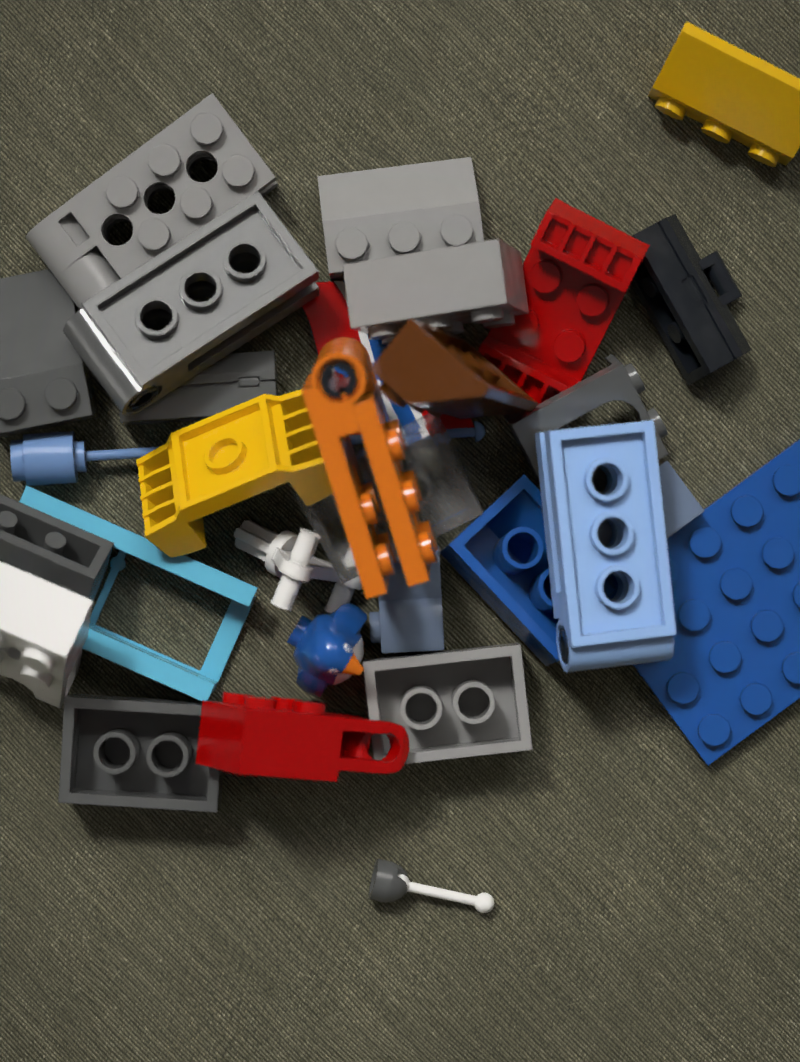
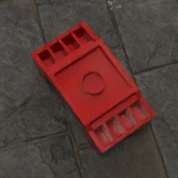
[478,198,650,404]

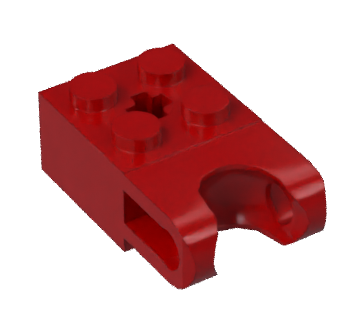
[196,692,409,782]

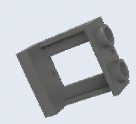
[503,354,668,493]

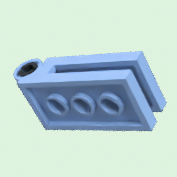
[534,420,677,672]

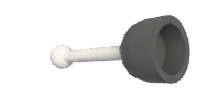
[368,858,494,913]

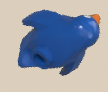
[287,603,367,698]

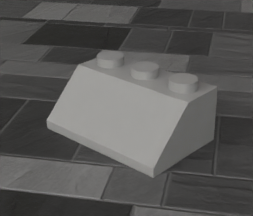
[317,157,484,280]

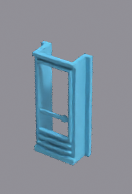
[19,485,258,701]

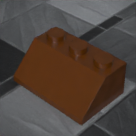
[370,318,538,419]

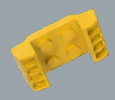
[136,389,333,558]

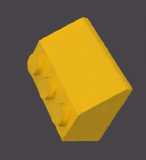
[648,21,800,167]

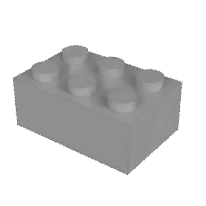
[343,239,529,345]
[363,642,533,764]

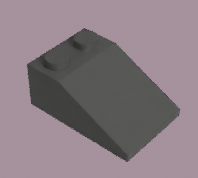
[0,269,100,438]

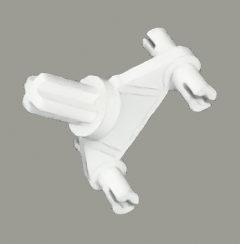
[233,520,362,613]

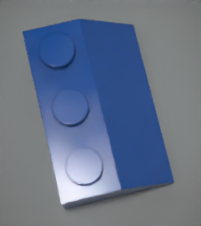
[440,474,618,666]

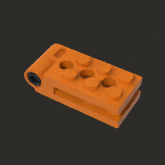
[301,337,438,599]

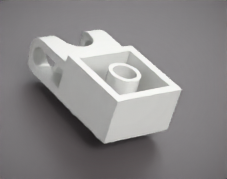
[0,561,93,708]

